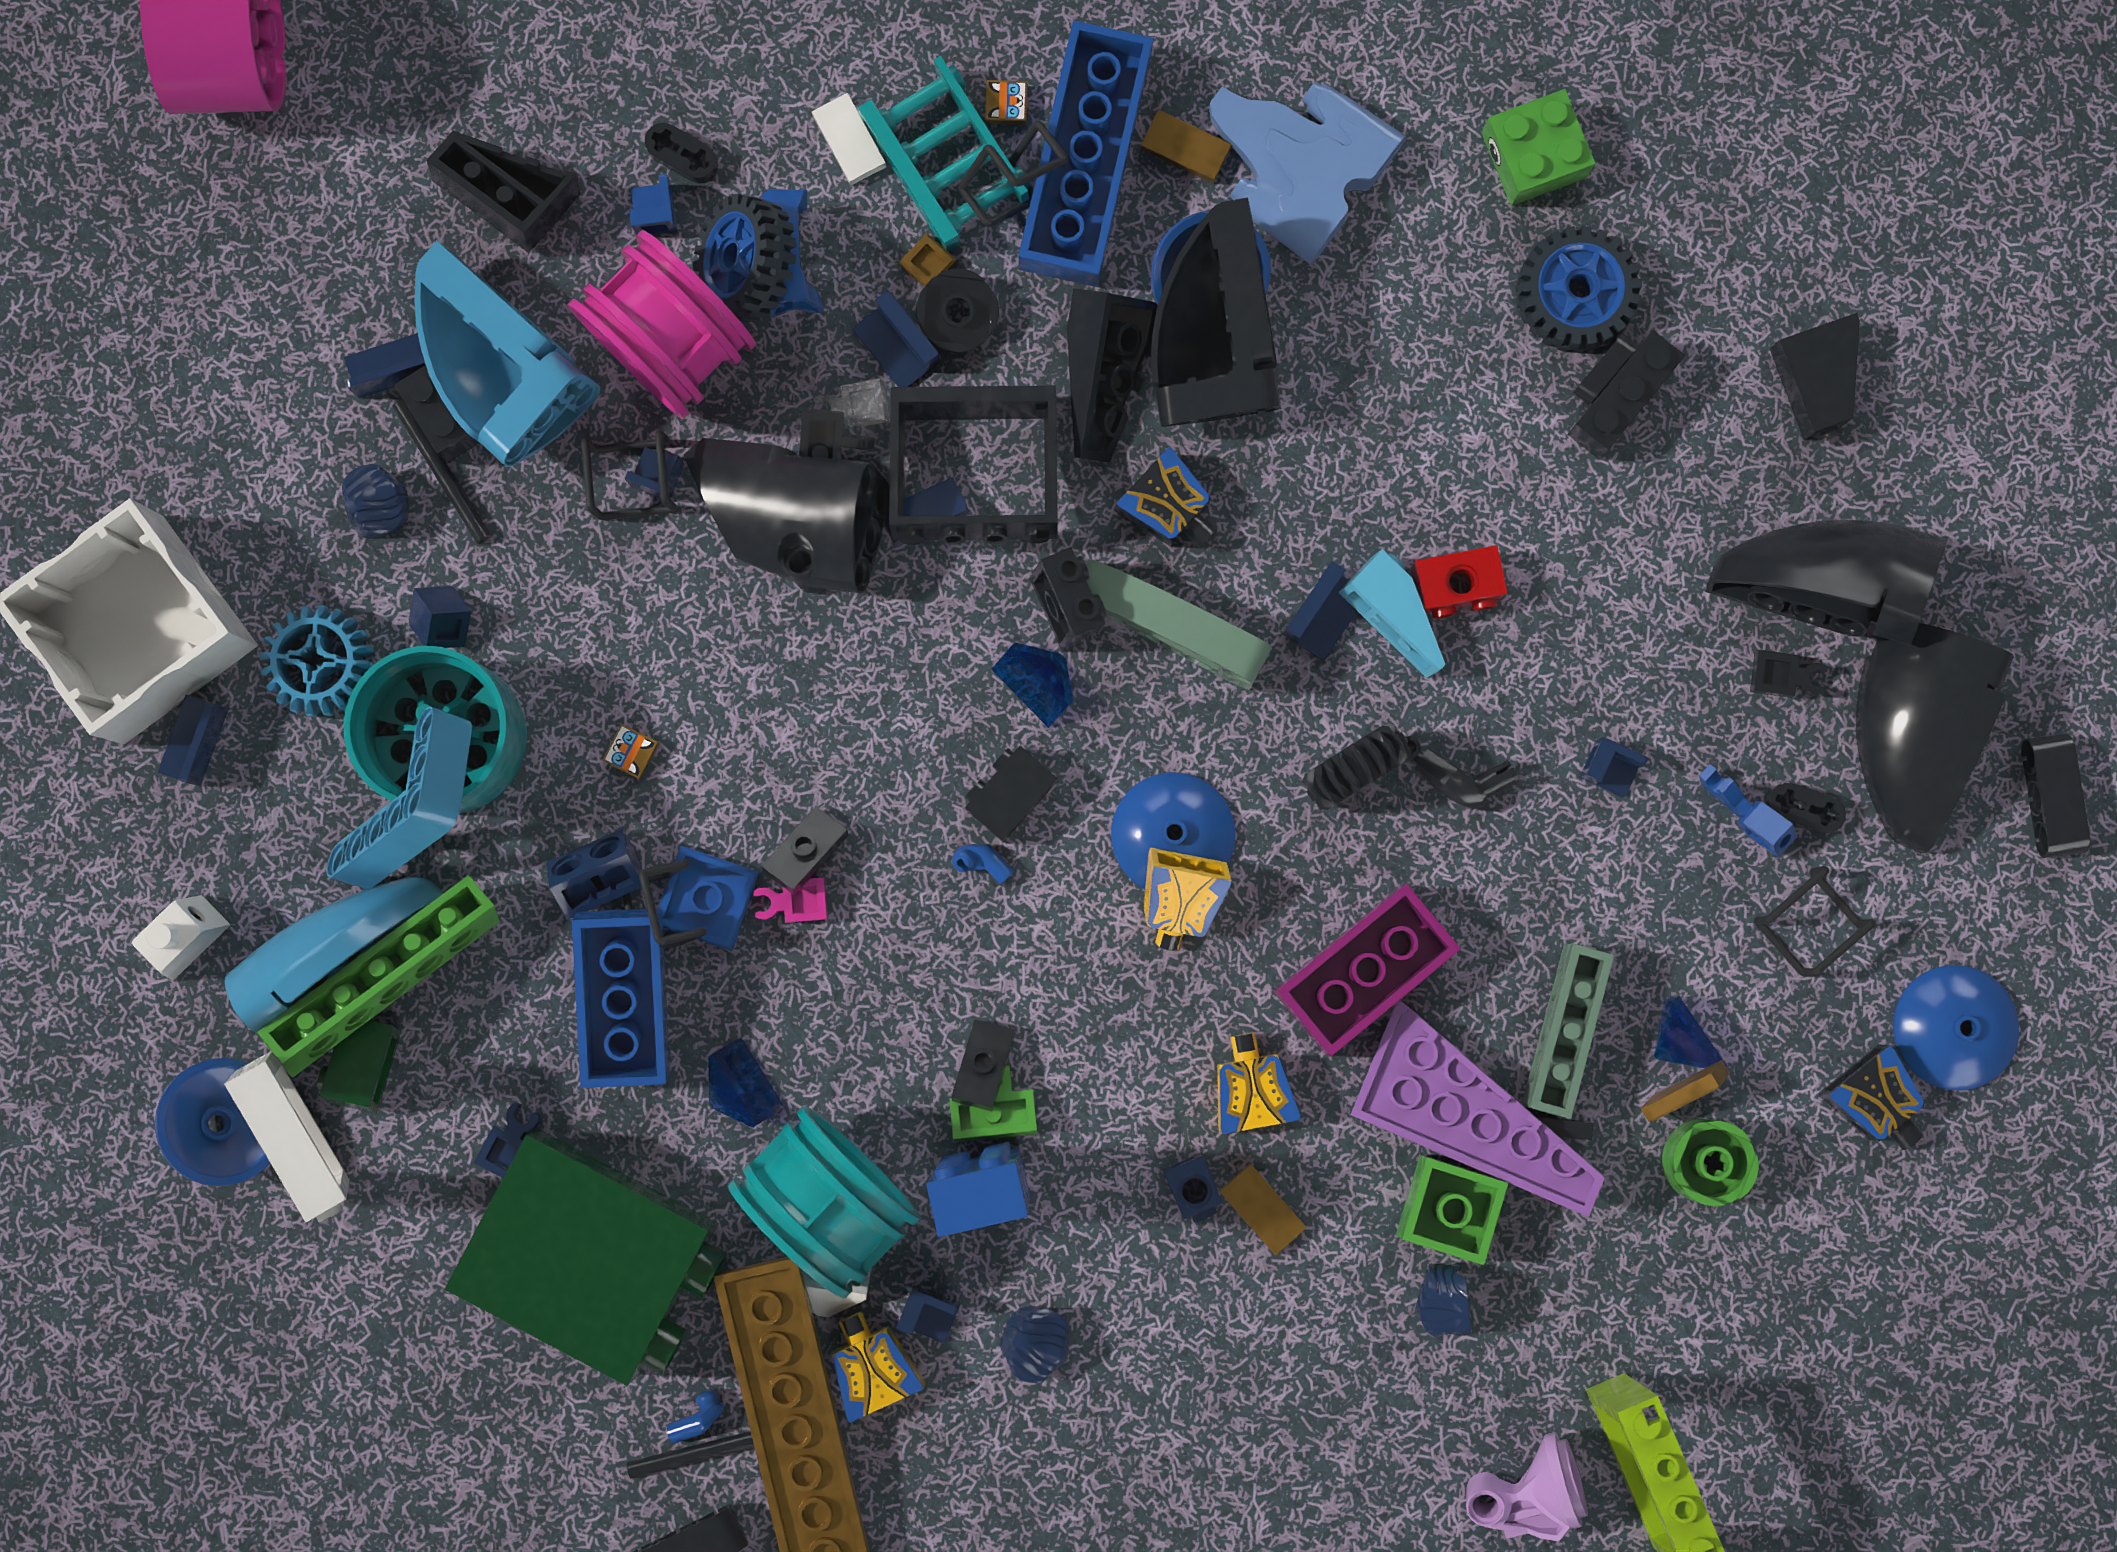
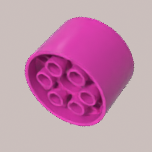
[140,0,286,114]

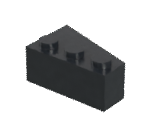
[426,131,580,253]

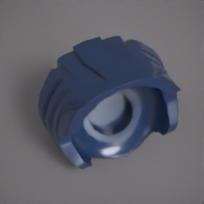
[342,464,409,539]
[1416,1263,1471,1338]
[1000,1306,1069,1383]

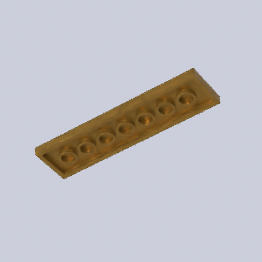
[714,1257,870,1552]

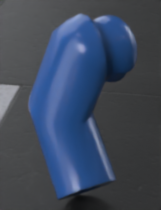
[952,844,1015,885]
[667,1389,724,1444]

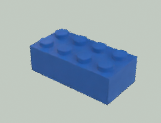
[572,908,670,1088]

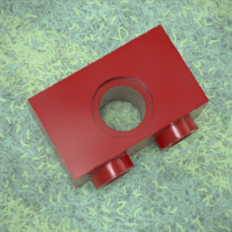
[1411,545,1507,619]

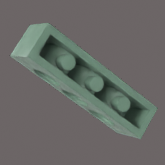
[1522,944,1614,1119]

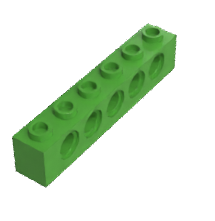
[257,875,500,1078]

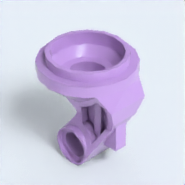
[1466,1432,1588,1541]

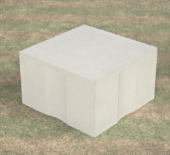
[0,498,258,744]

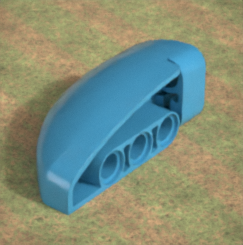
[415,240,600,467]
[225,876,443,1033]

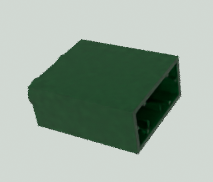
[444,1131,727,1386]

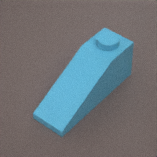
[1338,549,1445,678]

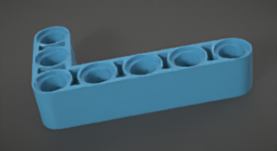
[326,706,472,889]

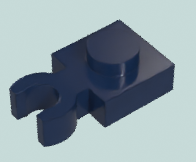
[474,1102,541,1178]

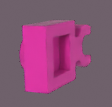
[753,878,828,923]

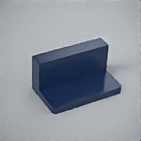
[853,290,941,387]
[344,333,426,398]
[1283,561,1357,660]
[158,694,229,786]

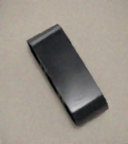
[2021,734,2090,858]
[632,1504,749,1552]

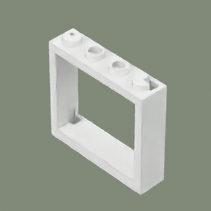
[224,1051,350,1223]

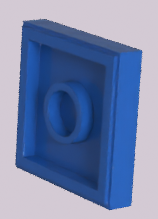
[659,846,760,951]

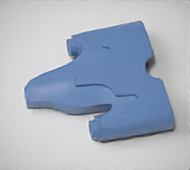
[1209,81,1407,265]

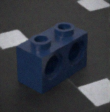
[546,828,642,920]

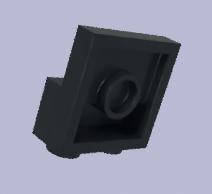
[1029,547,1106,652]

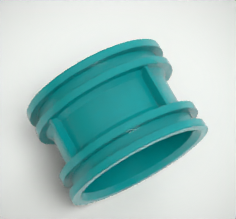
[728,1105,921,1298]

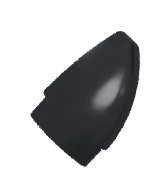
[1151,197,1282,427]
[1705,520,1948,646]
[1856,622,2014,854]

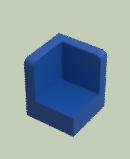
[629,174,678,235]

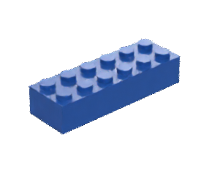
[1018,20,1153,287]
[926,1141,1030,1238]

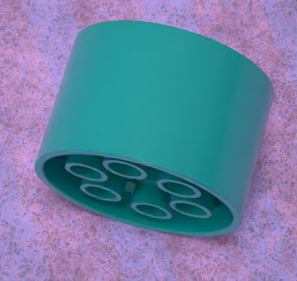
[343,646,527,814]

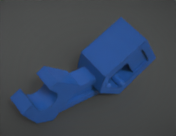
[1699,764,1798,858]

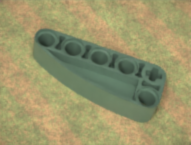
[1086,559,1272,690]

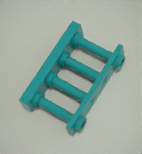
[857,56,1031,252]

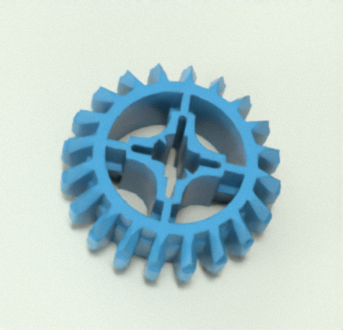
[259,605,374,717]

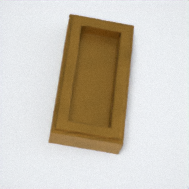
[1140,109,1232,184]
[1641,1060,1730,1122]
[1219,1163,1307,1256]

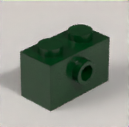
[317,1020,401,1114]

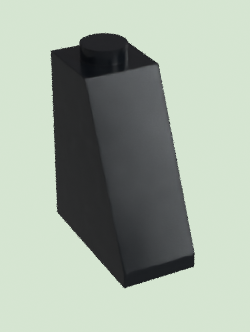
[1769,313,1860,442]

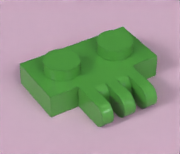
[949,1065,1038,1143]

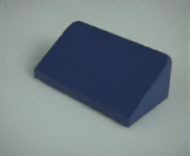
[885,477,970,548]

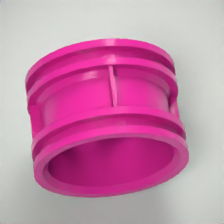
[567,230,756,419]

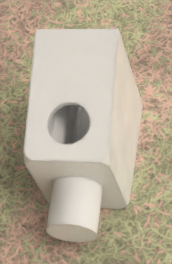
[132,895,230,981]

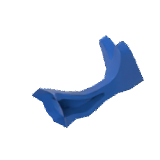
[762,189,824,317]

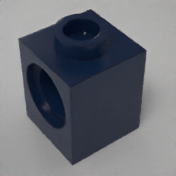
[1162,1153,1223,1222]

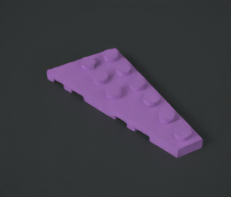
[1350,999,1605,1217]

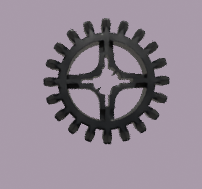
[1302,723,1412,810]

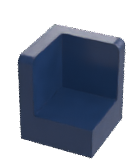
[625,447,685,499]
[409,586,471,648]
[1579,737,1649,797]
[896,1285,961,1342]

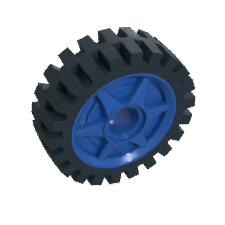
[693,194,796,323]
[1515,226,1642,353]

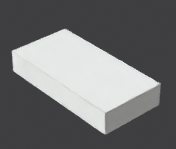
[812,93,886,186]

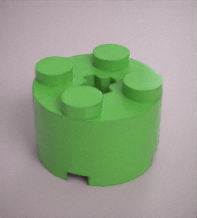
[1662,1118,1759,1207]

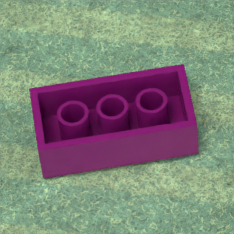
[1273,884,1461,1057]

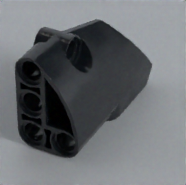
[683,438,890,594]

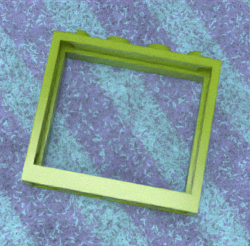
[1586,1373,1725,1552]

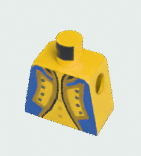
[1144,848,1232,951]
[1217,1033,1301,1134]
[832,1311,925,1423]

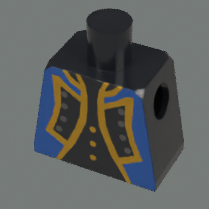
[1115,447,1217,549]
[1818,1044,1924,1150]

